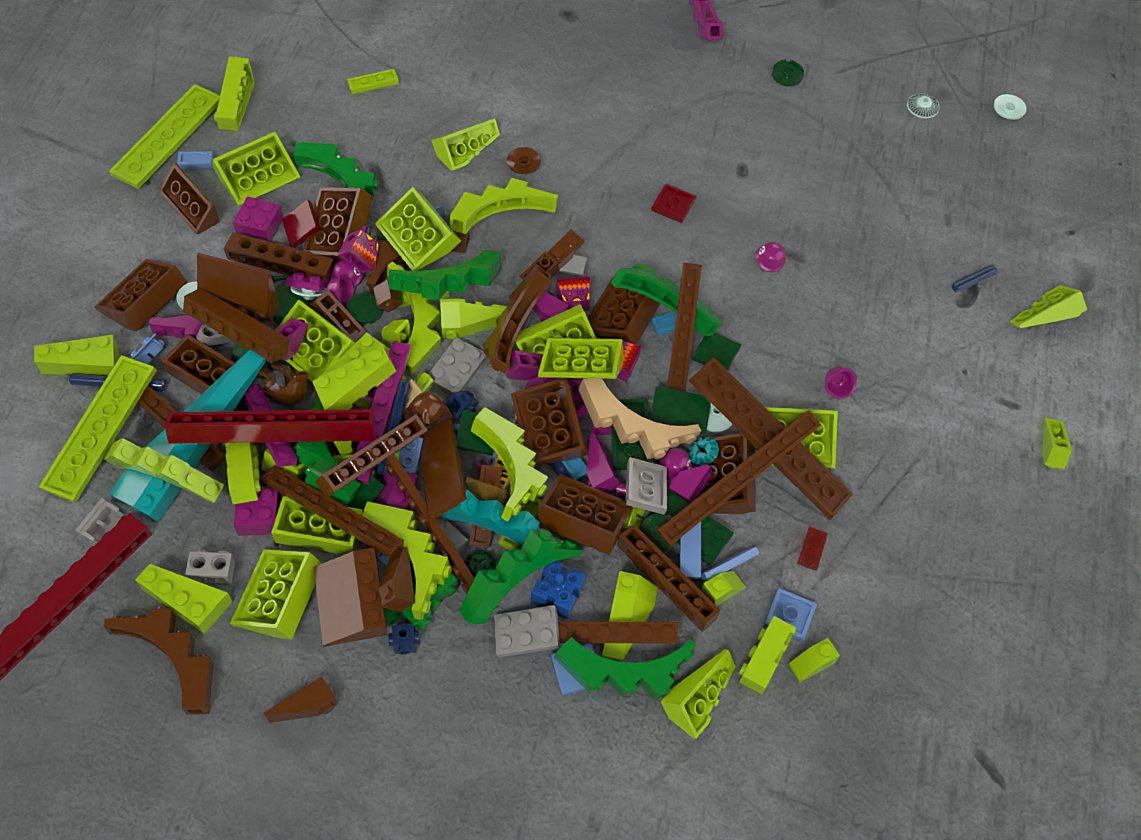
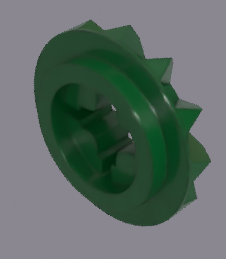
[464,550,496,578]

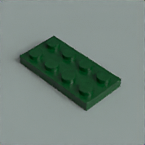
[611,399,652,470]
[645,489,734,566]

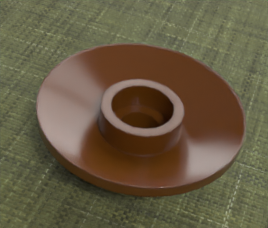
[507,147,541,174]

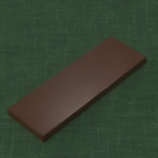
[419,417,467,520]

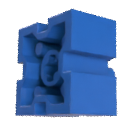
[531,561,586,619]

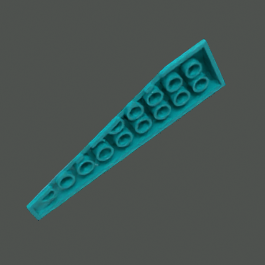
[109,349,267,522]

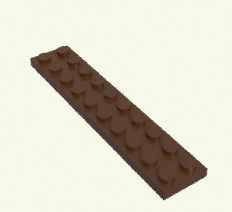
[689,357,853,520]

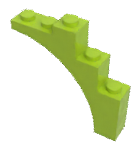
[449,178,559,234]
[387,262,441,376]
[471,407,548,522]
[104,438,224,503]
[362,501,452,620]

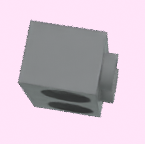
[185,550,236,584]

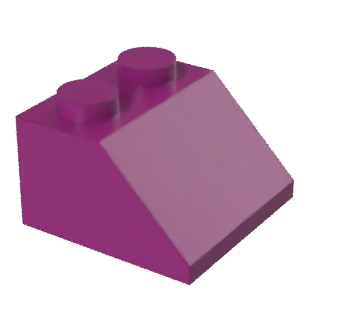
[375,472,419,511]

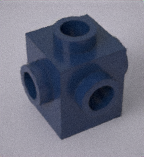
[446,390,479,419]
[388,622,419,655]

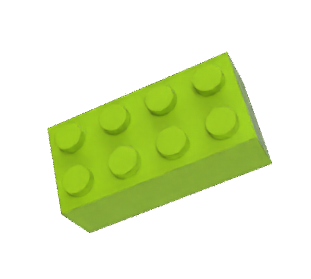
[271,496,363,555]

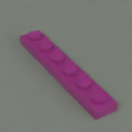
[242,384,298,467]

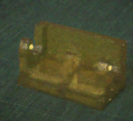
[465,477,509,506]

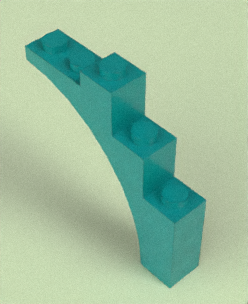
[427,490,540,546]

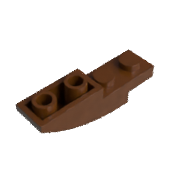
[520,229,584,280]

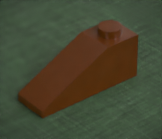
[310,290,366,341]
[379,546,415,612]
[264,677,338,723]

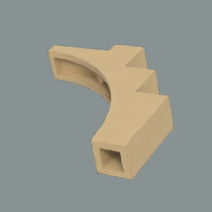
[579,378,701,459]

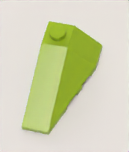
[432,118,500,171]
[1009,285,1087,328]
[440,299,508,339]
[602,571,658,661]
[661,649,736,739]

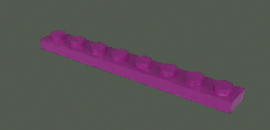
[356,341,412,485]

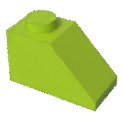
[381,319,411,347]
[701,571,746,606]
[788,638,840,683]

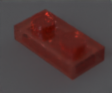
[797,527,828,571]

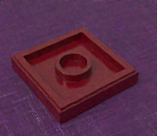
[651,183,696,223]
[282,200,320,248]

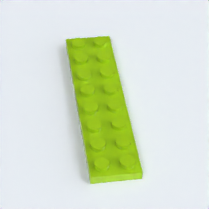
[109,84,220,189]
[39,355,157,503]

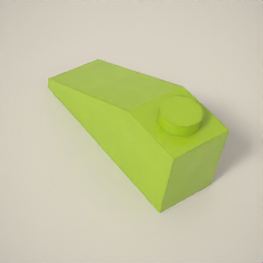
[1042,417,1072,469]

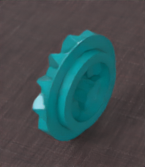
[688,436,719,466]

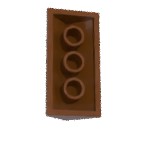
[159,163,220,234]

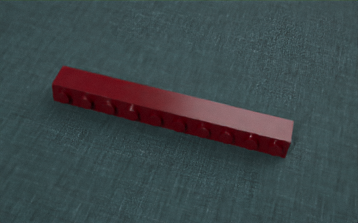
[164,409,375,444]
[0,513,152,680]

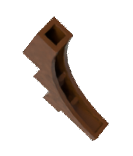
[366,224,470,294]
[483,264,552,374]
[104,606,214,715]

